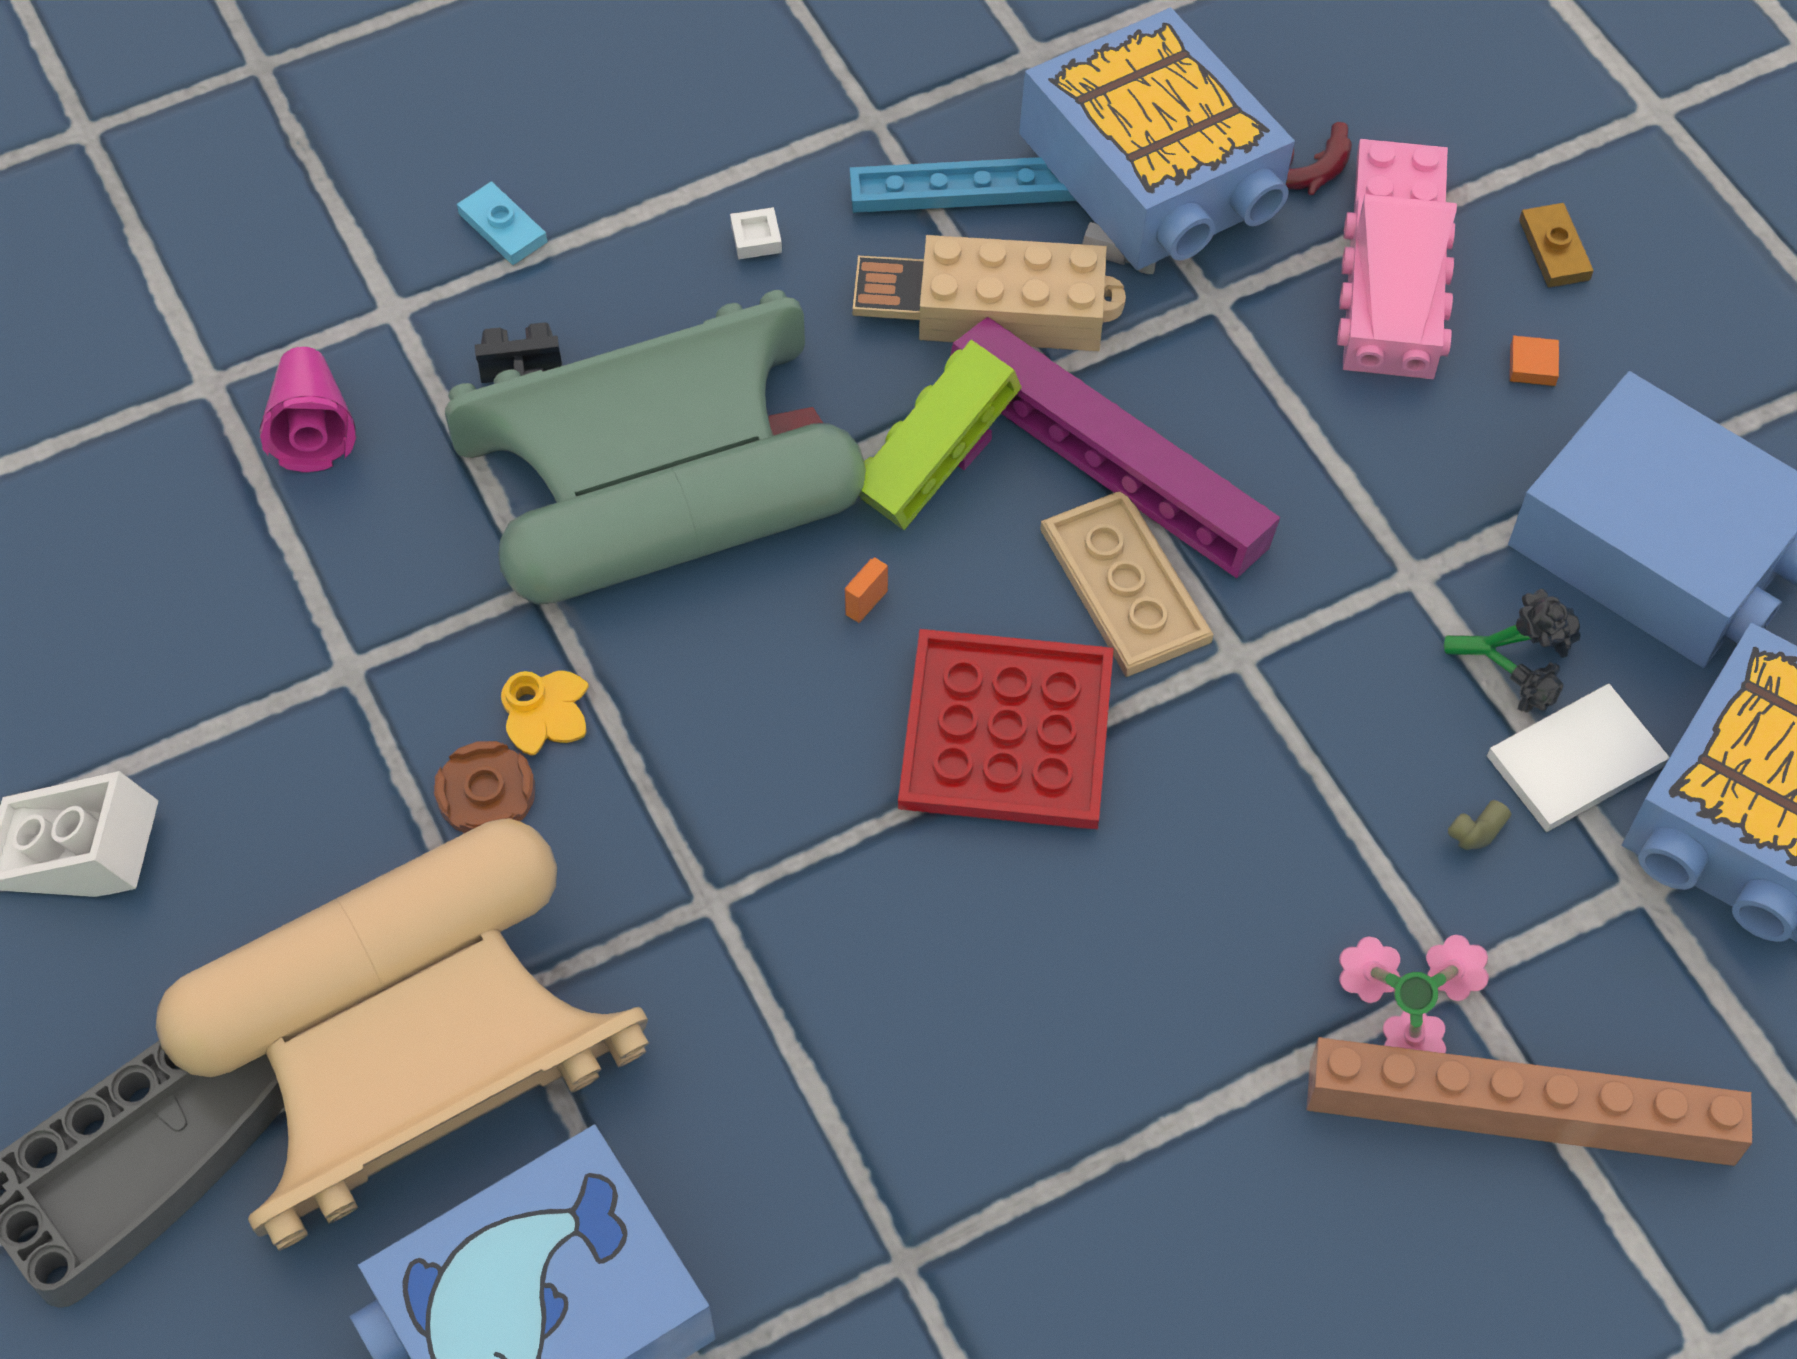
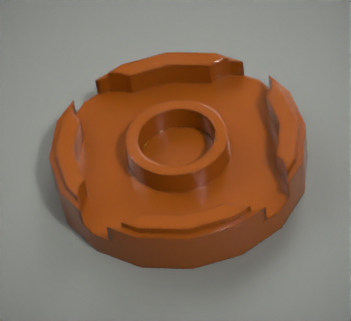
[434,741,535,833]

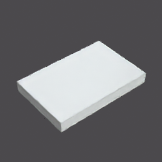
[1487,683,1670,832]

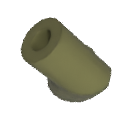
[1448,800,1512,850]

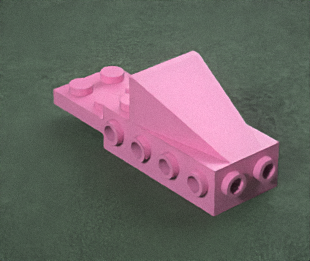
[1337,139,1457,379]

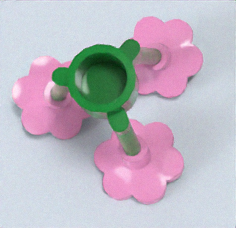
[1339,934,1489,1053]

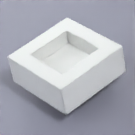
[730,207,782,260]

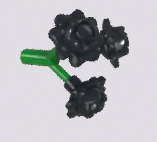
[1444,589,1581,713]

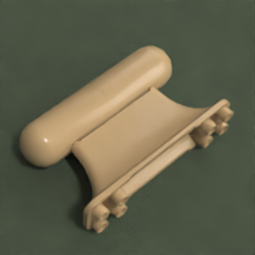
[156,818,649,1251]

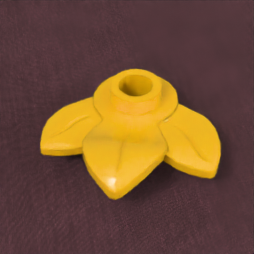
[501,671,589,756]

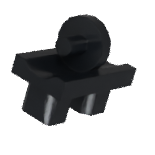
[475,322,563,383]

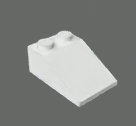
[0,771,158,897]

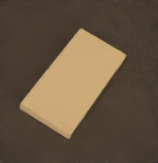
[1040,492,1214,677]

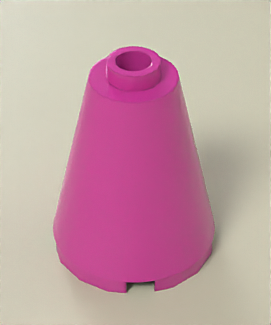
[260,347,356,472]

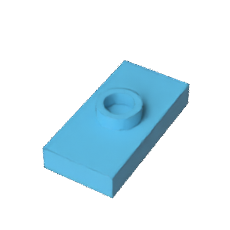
[457,181,548,265]

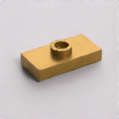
[1519,203,1594,288]

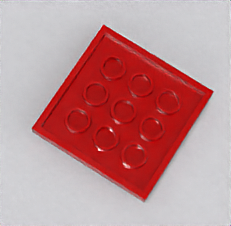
[898,629,1114,830]

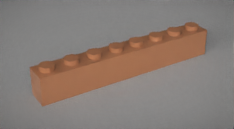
[1307,1037,1752,1166]

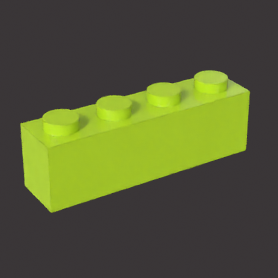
[859,340,1022,530]

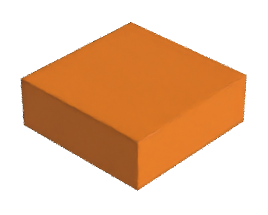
[1510,335,1559,386]
[845,557,888,623]

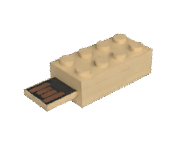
[852,235,1126,351]

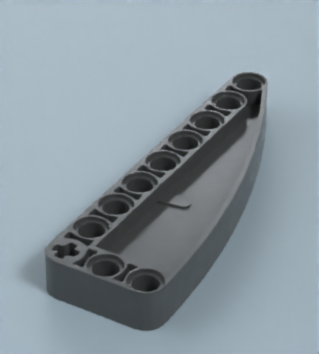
[0,1041,285,1308]

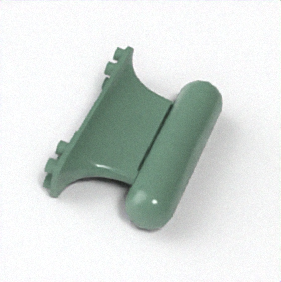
[445,290,866,604]

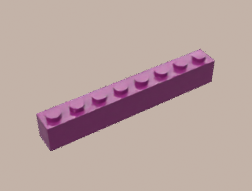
[950,317,1281,578]

